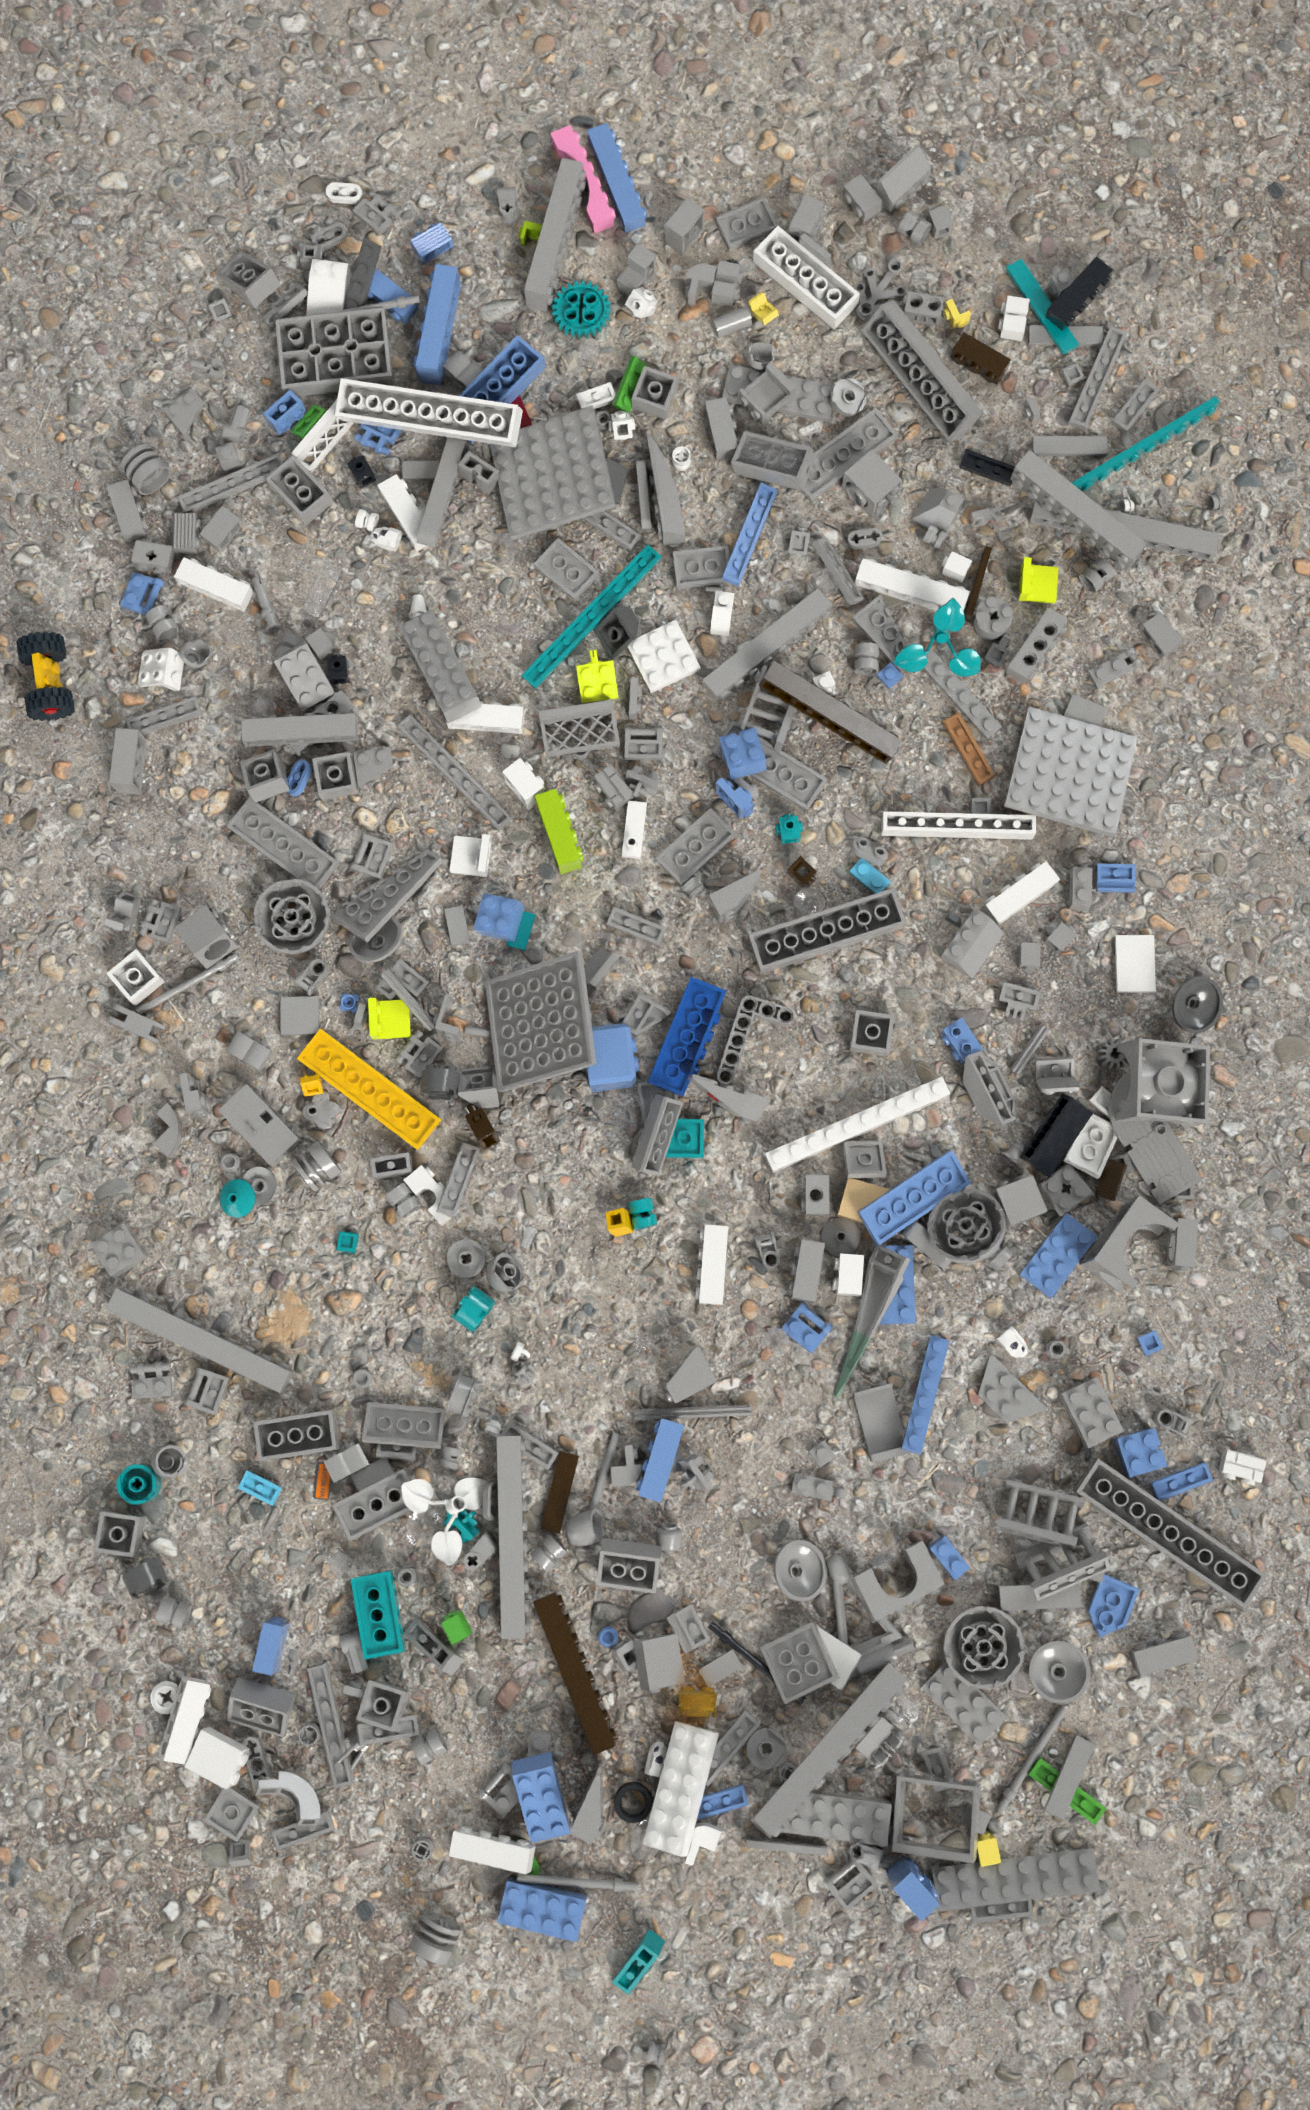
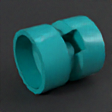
[628,1198,658,1230]

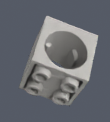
[174,905,238,969]
[991,1174,1048,1228]

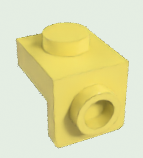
[748,292,779,325]
[943,299,971,329]

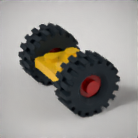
[16,631,75,721]

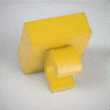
[300,1073,323,1097]

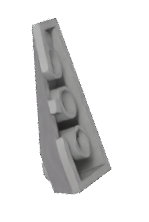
[687,1074,769,1125]

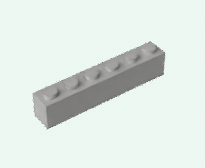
[242,711,358,747]

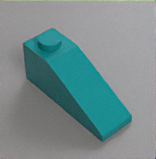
[612,1929,666,1995]

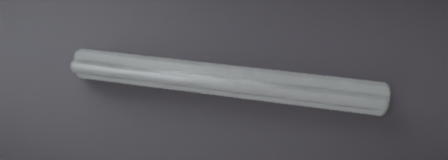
[634,1405,751,1420]

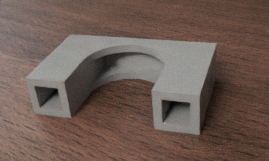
[849,1541,945,1623]

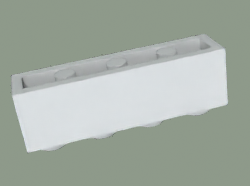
[377,474,427,552]
[174,558,254,612]
[447,701,525,734]
[983,861,1060,926]
[696,1225,728,1305]
[158,1676,211,1765]
[449,1826,536,1874]

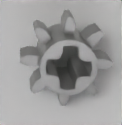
[511,1360,536,1386]

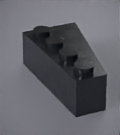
[1046,256,1113,331]

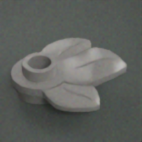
[303,1091,341,1129]

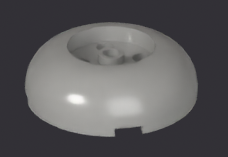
[253,879,330,954]
[927,1189,1006,1264]
[943,1606,1025,1689]

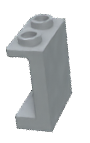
[738,362,796,423]

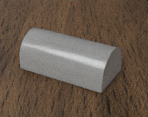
[711,306,752,338]

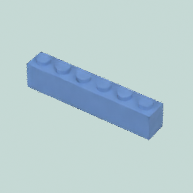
[587,123,647,233]

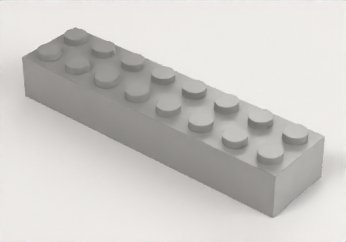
[524,158,587,312]
[861,301,983,442]
[1011,450,1147,572]
[748,888,906,974]

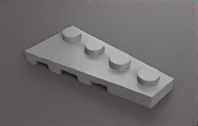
[852,594,908,673]

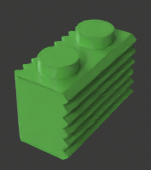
[441,1609,472,1645]

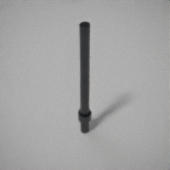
[707,1621,806,1705]

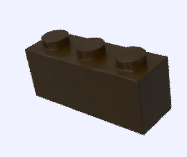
[950,332,1011,385]

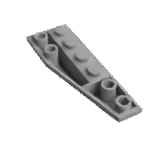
[644,434,685,546]

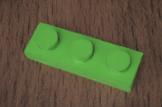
[612,356,648,413]

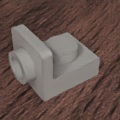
[788,526,810,556]

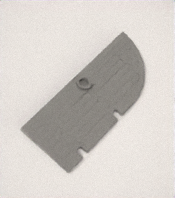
[1109,1070,1203,1205]

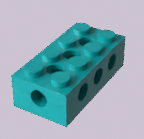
[351,1569,406,1660]

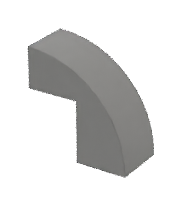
[153,1103,183,1159]

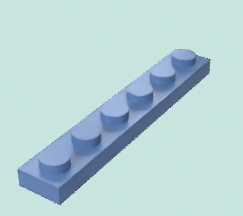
[721,482,778,587]
[901,1335,950,1455]

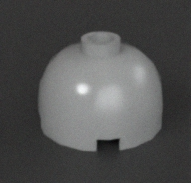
[486,1252,526,1293]

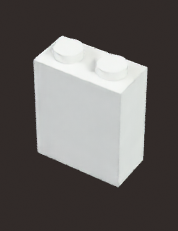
[185,1727,250,1789]

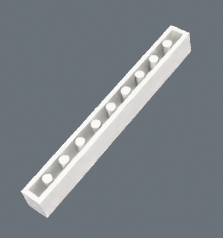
[765,1077,950,1173]

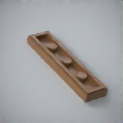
[942,712,995,786]

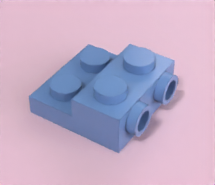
[715,777,755,819]

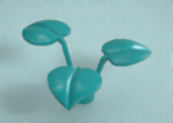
[894,598,981,677]

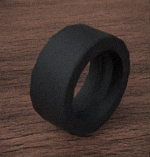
[614,1781,652,1823]

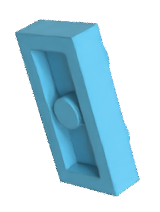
[849,858,891,894]
[238,1470,283,1506]

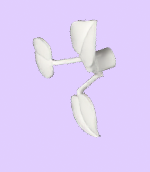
[401,1478,487,1566]

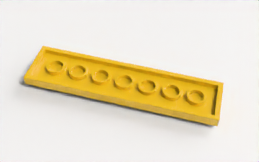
[297,1028,442,1151]

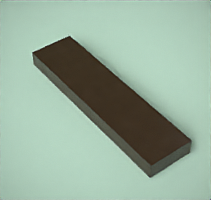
[965,546,992,622]
[541,1451,579,1534]

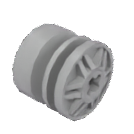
[120,444,171,495]
[291,1140,342,1192]
[409,1911,462,1965]

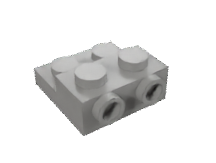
[179,1073,211,1119]

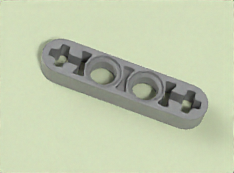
[636,460,651,530]

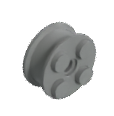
[445,1372,481,1419]

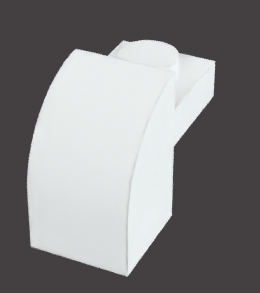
[711,591,734,636]
[685,1822,721,1866]

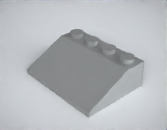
[569,1761,605,1844]

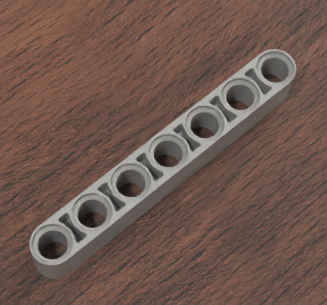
[417,437,467,548]

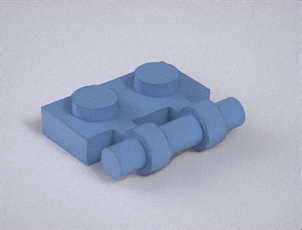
[355,424,402,456]

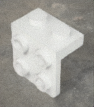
[138,648,184,691]

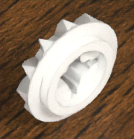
[150,1681,179,1714]

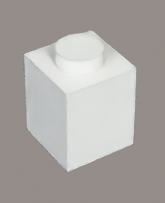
[941,551,972,583]

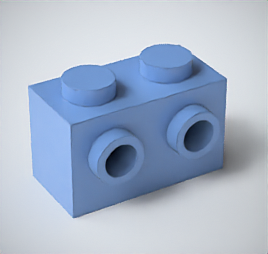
[263,390,306,435]
[941,1018,983,1064]

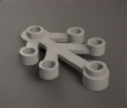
[854,258,906,320]

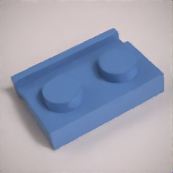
[1096,863,1136,893]

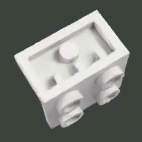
[450,834,492,877]

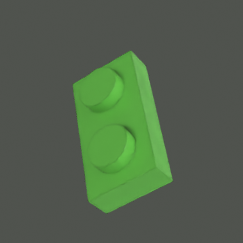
[291,404,326,440]

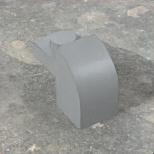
[685,264,717,306]
[105,892,141,931]
[610,1445,642,1487]

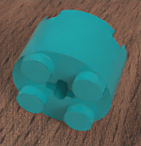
[451,1285,495,1333]
[116,1464,162,1505]

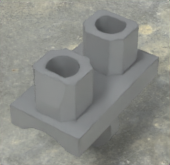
[624,765,659,797]
[677,1454,713,1491]

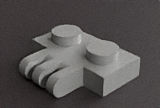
[998,982,1041,1021]

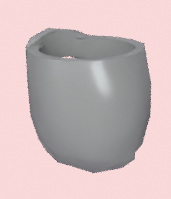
[150,1444,188,1478]
[565,1509,603,1546]

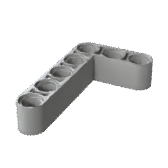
[717,995,794,1086]

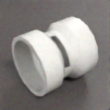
[672,446,691,471]
[355,509,379,532]

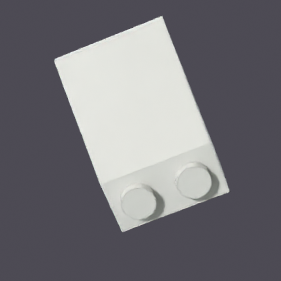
[306,259,351,316]

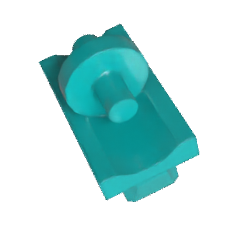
[443,1509,480,1544]

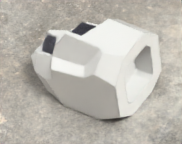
[370,527,402,551]
[996,1326,1028,1358]
[644,1741,668,1777]

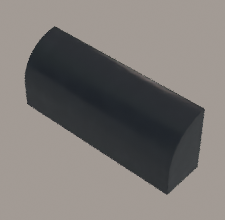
[1019,1093,1093,1178]

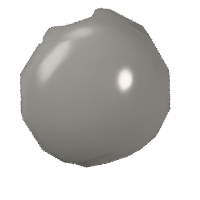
[747,342,775,371]
[180,639,211,668]

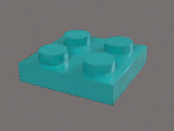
[665,1119,704,1158]

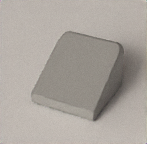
[208,298,232,323]
[1108,1153,1136,1175]
[229,1839,252,1867]

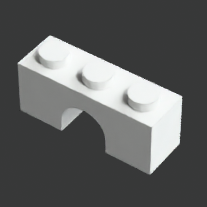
[404,1165,460,1226]

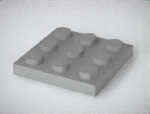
[760,1622,840,1704]

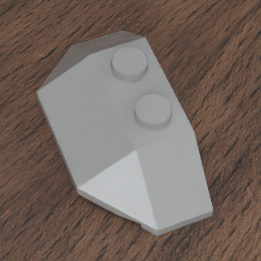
[963,1051,1016,1126]

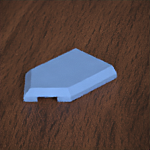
[1088,1574,1140,1638]

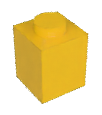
[605,1208,634,1237]

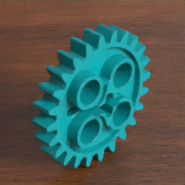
[552,280,611,339]

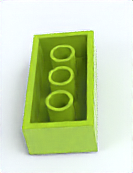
[535,789,584,875]

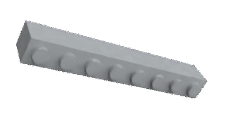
[702,588,832,702]

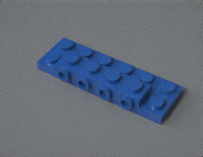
[648,977,726,1097]

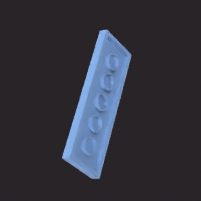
[857,1150,971,1245]

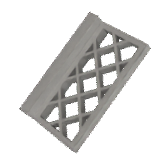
[538,699,620,758]

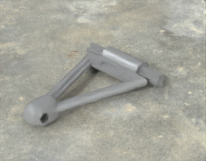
[827,1554,915,1677]

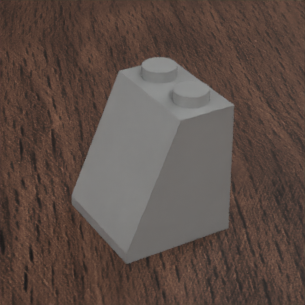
[665,1346,717,1404]

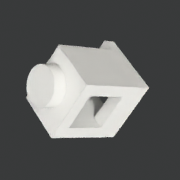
[812,671,836,696]

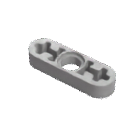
[242,1735,271,1795]

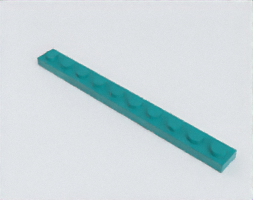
[1072,396,1220,491]
[521,544,662,690]

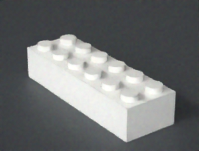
[753,226,860,330]
[643,1721,719,1857]

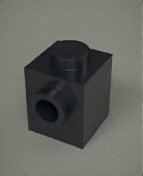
[347,455,376,489]
[327,654,351,685]

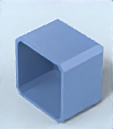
[587,1023,639,1092]

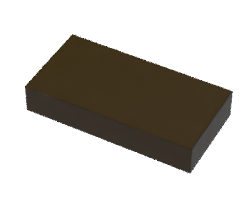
[1095,1159,1127,1202]

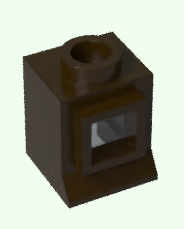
[787,856,817,888]

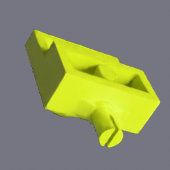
[576,649,619,703]

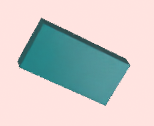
[507,911,536,951]

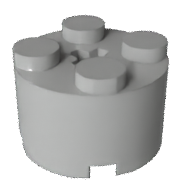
[973,597,1013,641]

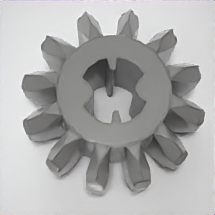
[1097,1039,1128,1071]

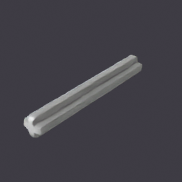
[380,969,435,1031]

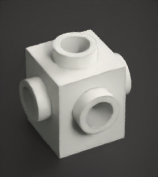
[625,287,658,318]
[608,411,635,440]

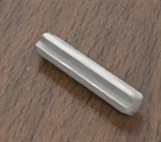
[1010,1025,1049,1075]

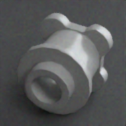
[1001,1141,1025,1166]

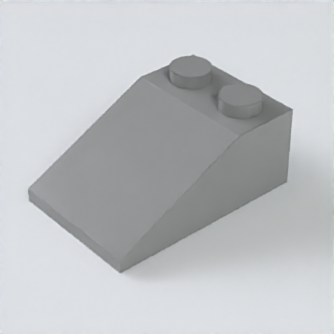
[215,251,281,308]
[709,869,762,923]

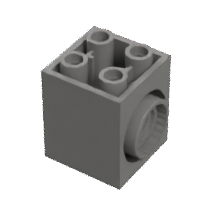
[842,449,902,518]

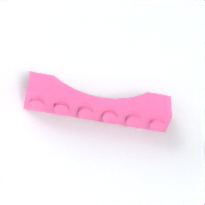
[551,125,616,234]

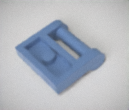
[120,572,164,615]
[781,1302,833,1354]

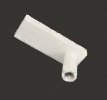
[622,801,647,859]

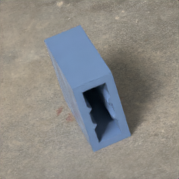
[252,1616,290,1676]

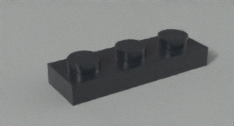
[959,449,1015,487]

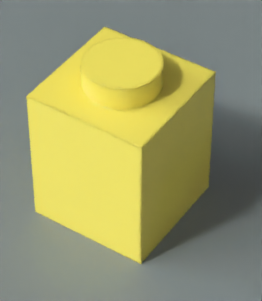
[977,1832,1001,1867]

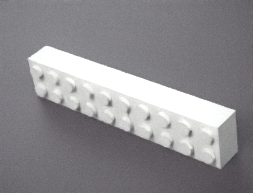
[335,378,523,448]

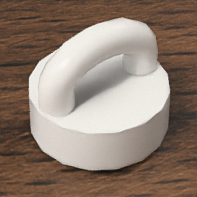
[510,1342,530,1362]

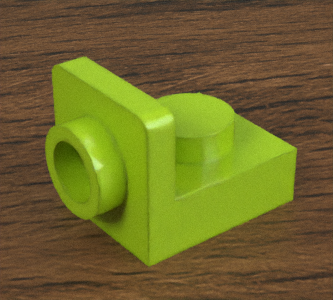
[518,221,542,246]

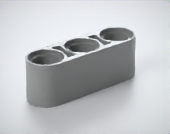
[900,1221,952,1271]

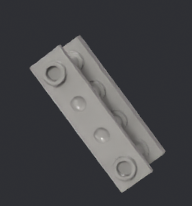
[737,665,806,752]
[996,1478,1086,1550]
[1014,1523,1111,1601]

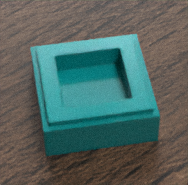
[336,1231,359,1253]

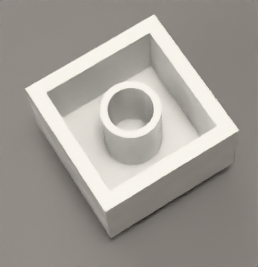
[502,758,546,810]
[106,949,165,1006]
[832,1253,864,1297]

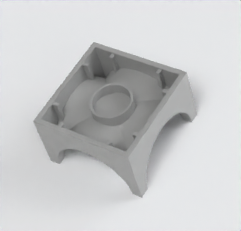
[1115,1038,1210,1128]
[1080,1195,1179,1293]

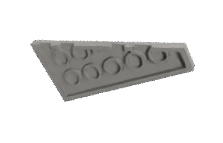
[330,849,443,942]

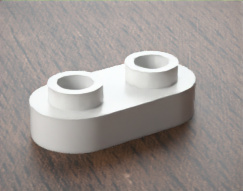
[326,182,363,204]

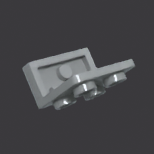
[433,993,463,1043]
[1035,1056,1080,1095]

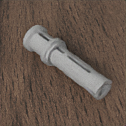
[251,577,282,633]

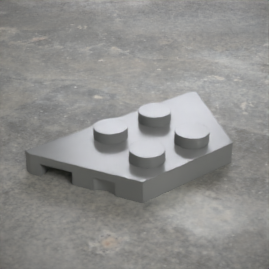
[977,1354,1047,1423]

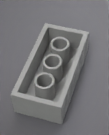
[253,1410,340,1462]

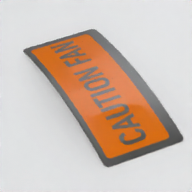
[314,1462,331,1500]

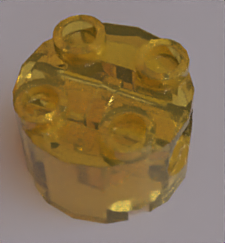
[677,1687,718,1718]

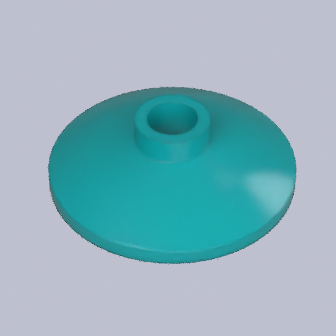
[220,1179,255,1218]

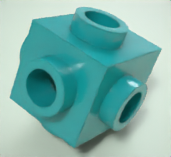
[775,814,803,844]

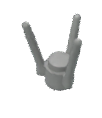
[336,1731,369,1771]

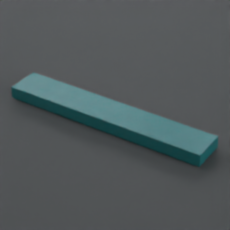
[1005,258,1079,355]

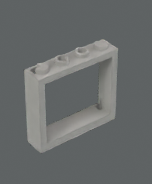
[892,1770,981,1863]

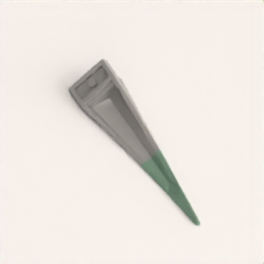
[834,1245,910,1398]

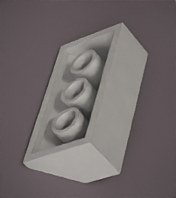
[631,1093,683,1176]

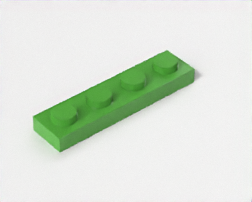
[1028,1757,1107,1825]

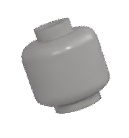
[656,1523,682,1554]

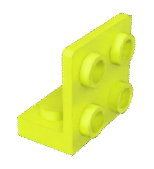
[1018,557,1058,604]
[368,998,411,1040]

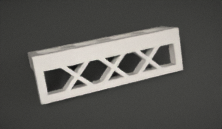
[291,400,353,473]

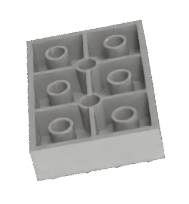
[275,307,394,397]

